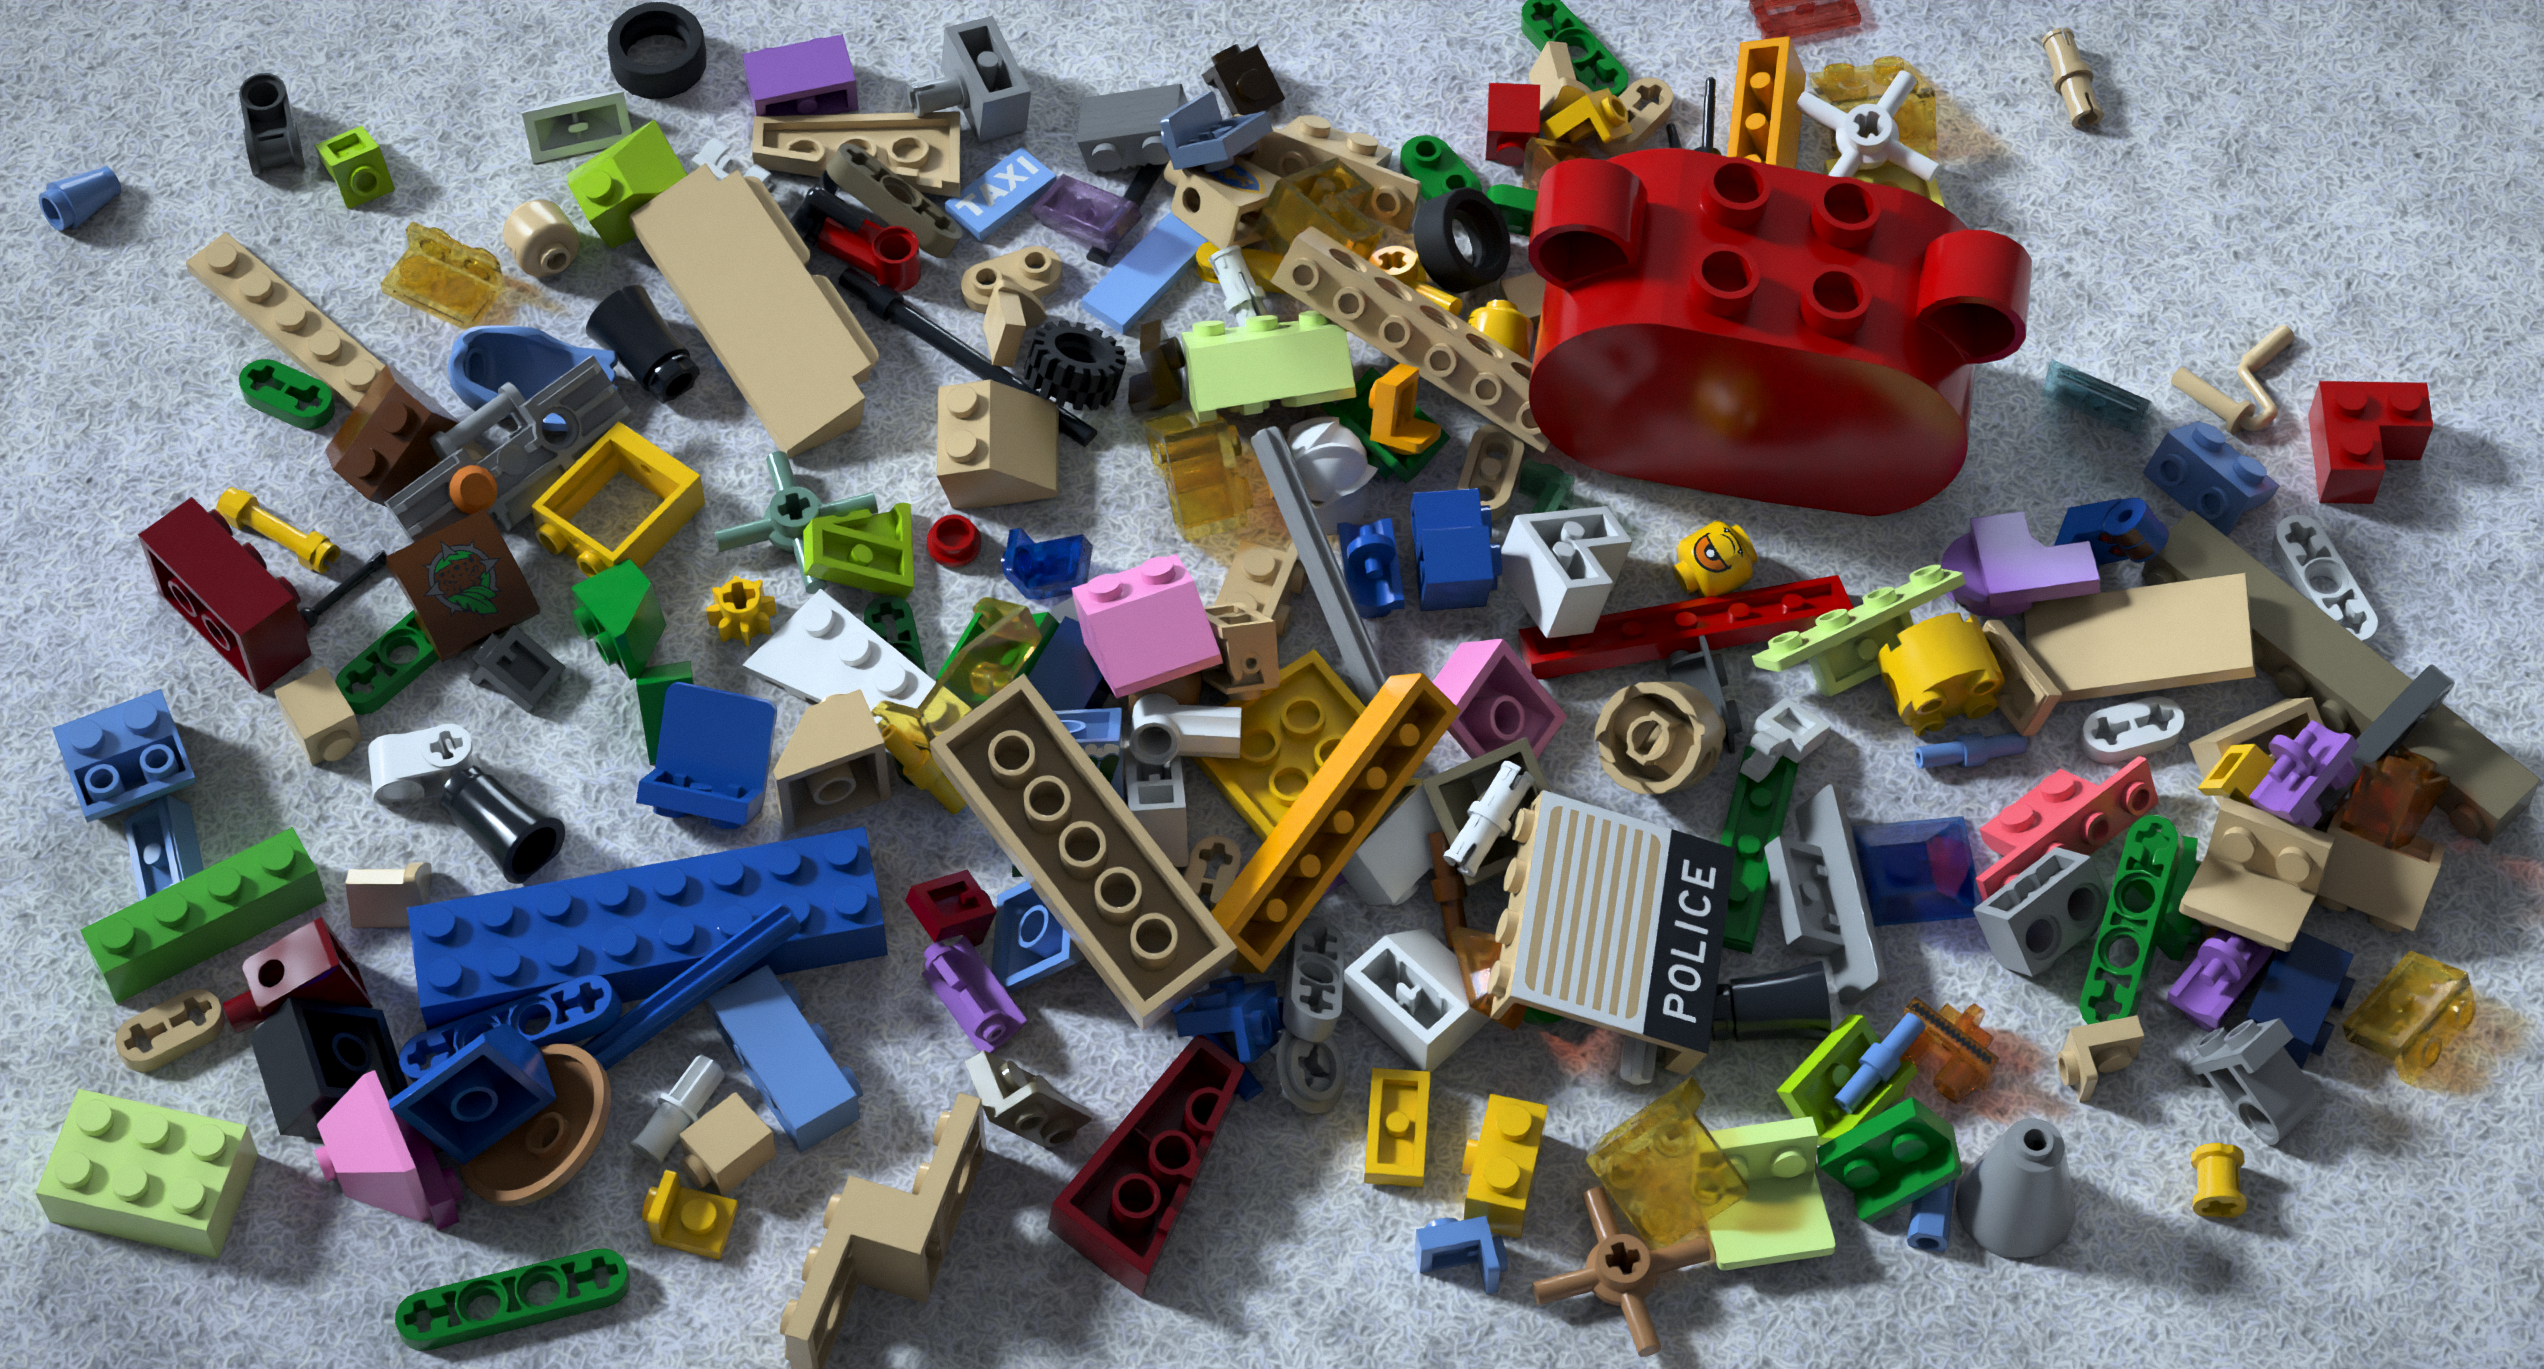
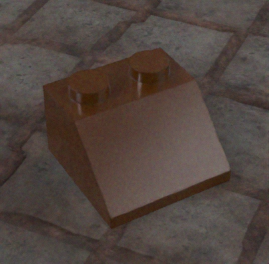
[325,364,460,507]

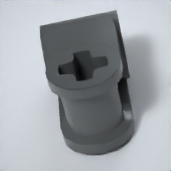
[239,73,305,175]

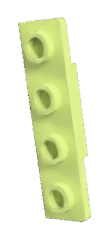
[1752,565,1966,697]

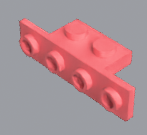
[1975,756,2158,901]

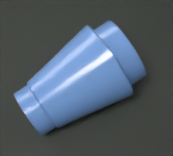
[39,166,121,231]

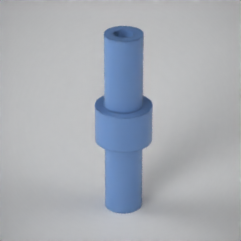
[1914,732,2027,769]
[1834,1013,1926,1114]

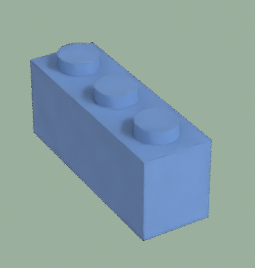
[707,964,863,1153]

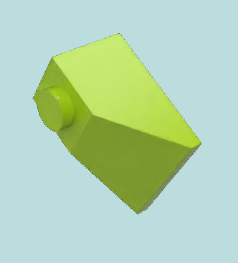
[567,119,688,249]

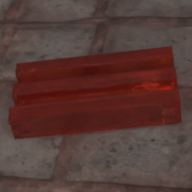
[1749,0,1861,40]

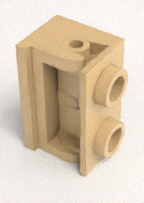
[1202,602,1280,700]

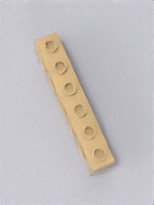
[1270,226,1552,453]

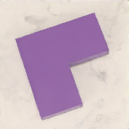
[1970,511,2100,608]

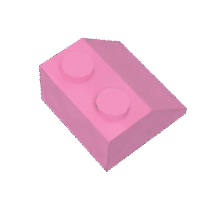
[1071,554,1223,699]

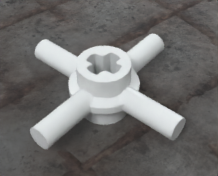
[1795,71,1940,183]

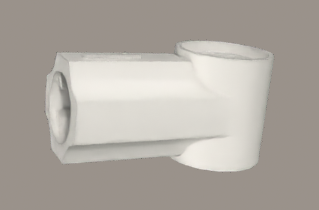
[1129,693,1242,766]

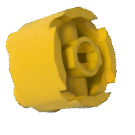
[1875,613,2005,737]

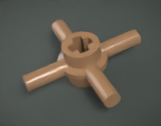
[1532,1187,1710,1357]

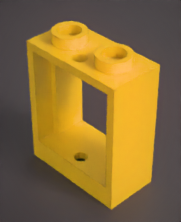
[531,421,705,578]

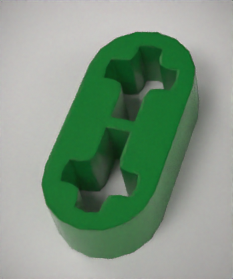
[239,359,335,430]

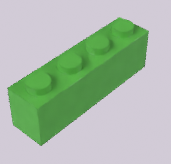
[80,827,327,1004]

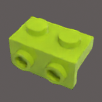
[1776,1014,1918,1145]

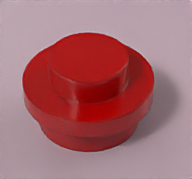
[927,514,981,567]

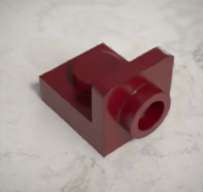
[905,869,997,947]

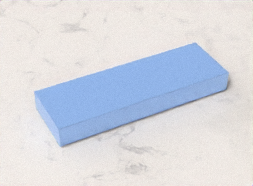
[1082,211,1208,335]

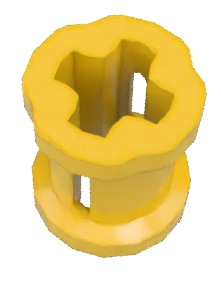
[2190,1143,2247,1218]

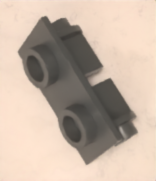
[1666,635,1742,754]

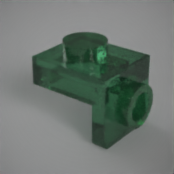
[1519,459,1575,514]

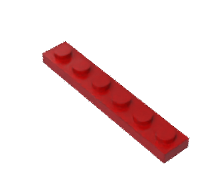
[1518,575,1854,680]

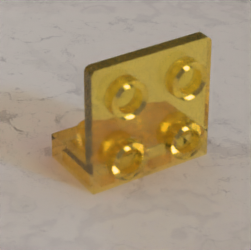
[1809,56,1937,159]
[1585,1076,1750,1250]

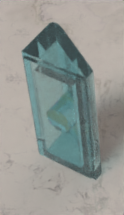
[2042,359,2154,436]

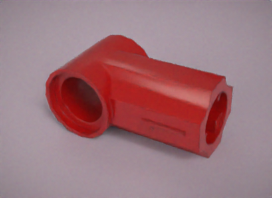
[818,217,921,292]

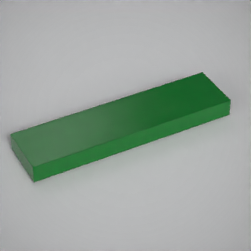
[1720,745,1799,954]

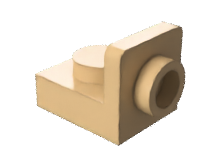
[2057,1015,2144,1102]

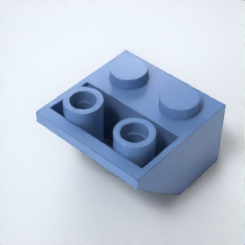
[52,689,197,823]

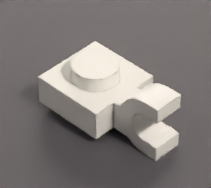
[1740,697,1831,783]

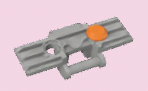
[384,355,635,543]

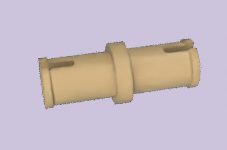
[2042,28,2104,128]

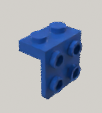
[636,682,777,829]

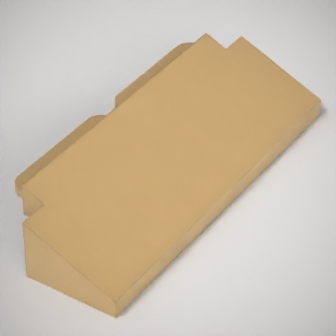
[629,163,879,459]

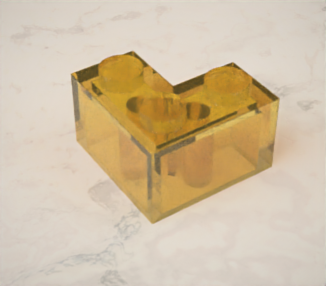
[1253,157,1384,261]
[1143,408,1253,541]

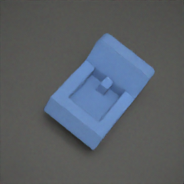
[1414,1216,1508,1294]

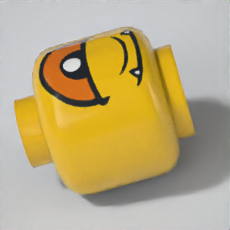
[1672,520,1758,598]

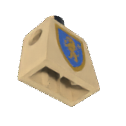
[1164,156,1298,250]

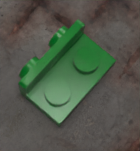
[1816,1097,1962,1224]

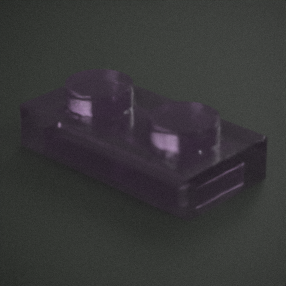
[1030,174,1143,253]

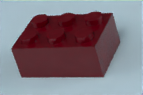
[138,497,312,693]

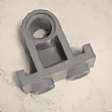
[2183,1018,2318,1145]

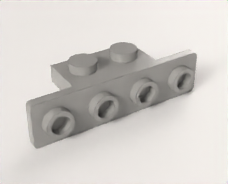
[1764,784,1887,1005]

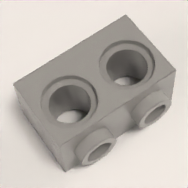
[1973,847,2109,977]

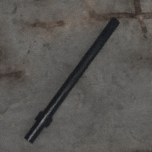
[838,267,1097,447]

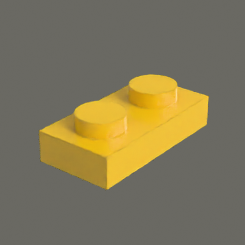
[1364,1067,1431,1187]

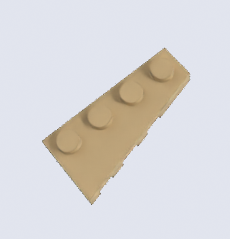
[752,111,961,198]

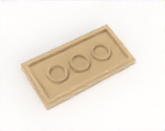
[2024,573,2256,703]

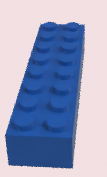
[407,826,888,1030]

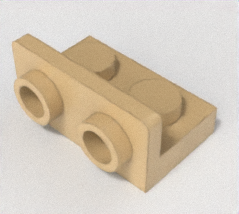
[1214,539,1309,638]

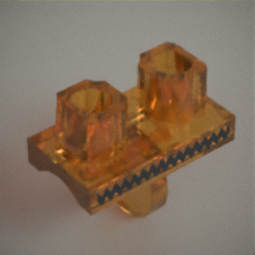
[1899,996,1999,1104]

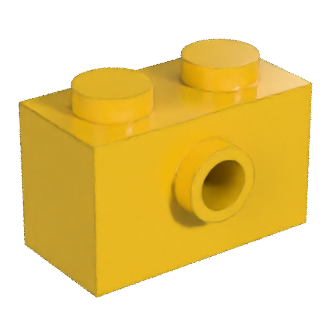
[1461,1093,1548,1239]

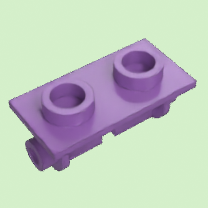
[922,936,1029,1054]

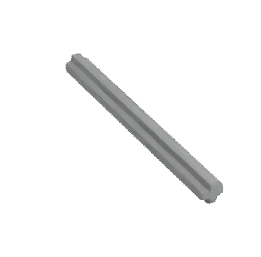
[1251,426,1388,707]

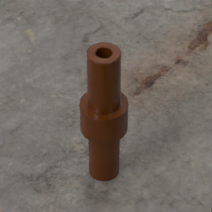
[1428,831,1470,947]

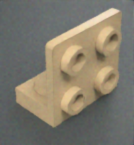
[2179,797,2336,952]

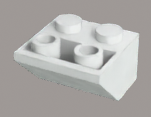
[1343,928,1494,1072]

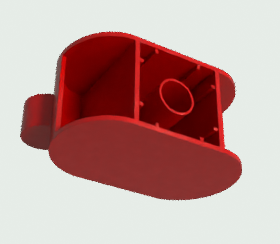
[1528,148,2032,517]

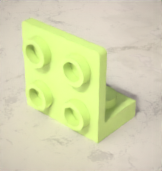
[1693,1116,1836,1271]

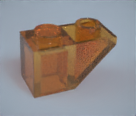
[2339,751,2451,851]

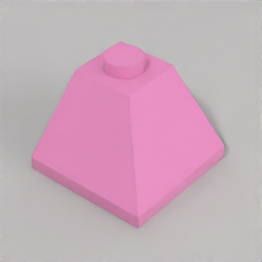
[1432,639,1567,759]
[314,1070,432,1222]

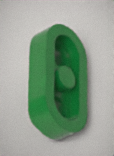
[1400,135,1482,219]

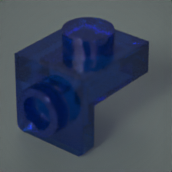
[1002,527,1093,600]

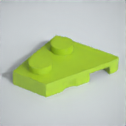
[803,502,915,600]

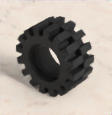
[1023,320,1127,411]

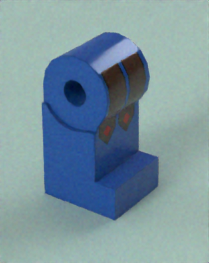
[2054,498,2169,570]

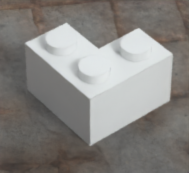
[1501,506,1633,638]

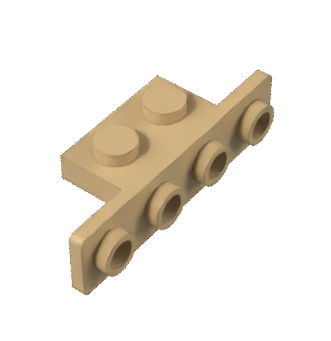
[1231,114,1422,231]

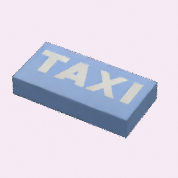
[945,147,1057,242]

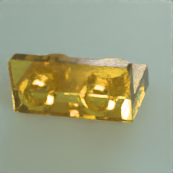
[380,221,505,331]
[2342,950,2477,1086]

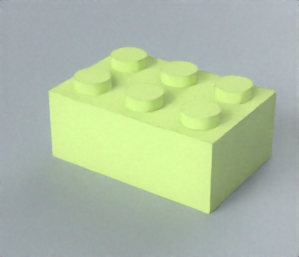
[35,1089,259,1259]

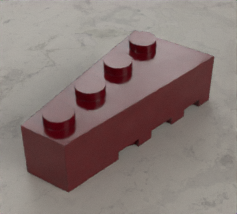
[1047,1035,1245,1298]

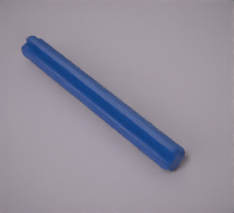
[579,903,801,1071]

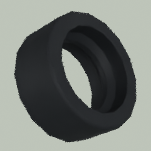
[607,2,706,99]
[1414,187,1511,294]

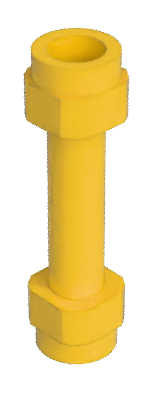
[216,487,340,574]

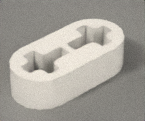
[2079,696,2185,764]

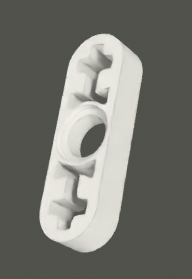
[2272,515,2378,646]

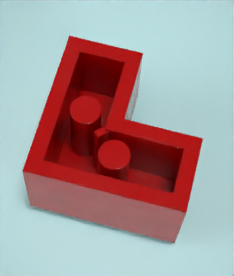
[2308,381,2433,504]

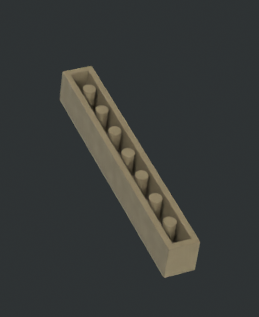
[2141,510,2541,846]

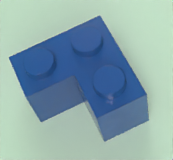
[1410,488,1502,611]

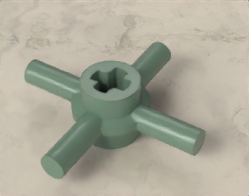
[714,451,878,594]

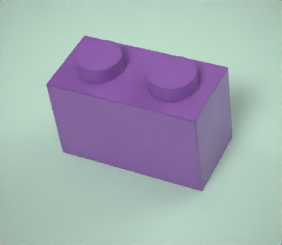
[742,34,859,116]

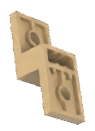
[780,1092,987,1369]

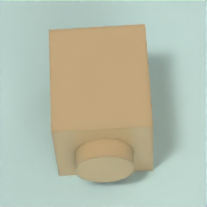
[274,666,363,766]
[679,1092,777,1197]

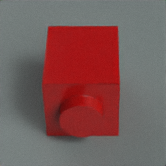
[1485,82,1540,166]

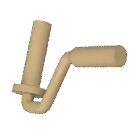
[2171,325,2295,436]

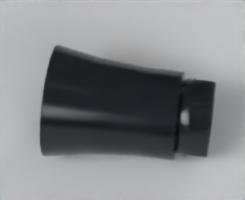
[586,285,700,404]
[440,765,565,884]
[1711,961,1832,1043]

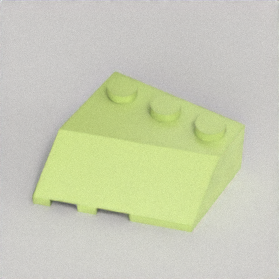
[1181,310,1356,423]

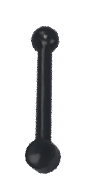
[299,550,388,628]

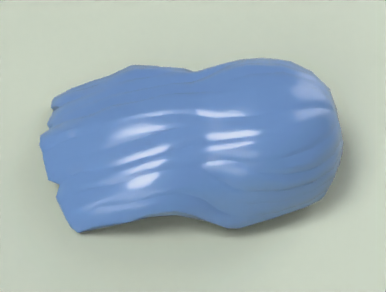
[447,325,619,431]

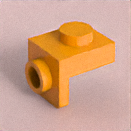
[1369,363,1441,455]

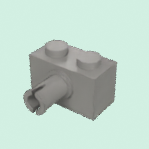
[907,16,1031,143]

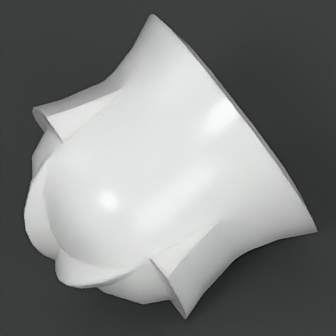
[1270,417,1378,535]

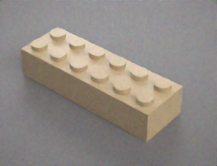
[930,673,1237,1031]

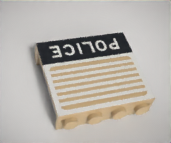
[1487,790,1735,1075]

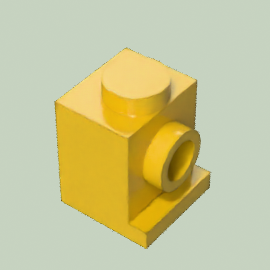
[2198,744,2275,810]

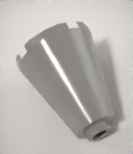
[1956,1118,2075,1259]

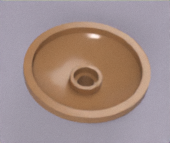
[459,1044,611,1207]

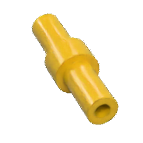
[881,724,967,814]

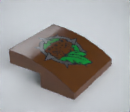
[386,508,540,662]

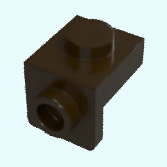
[1202,44,1285,116]
[1128,319,1185,413]

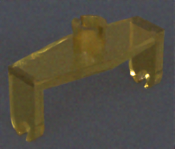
[871,597,1042,749]

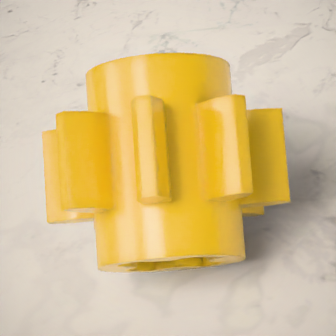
[706,575,777,646]

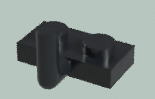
[789,170,867,252]

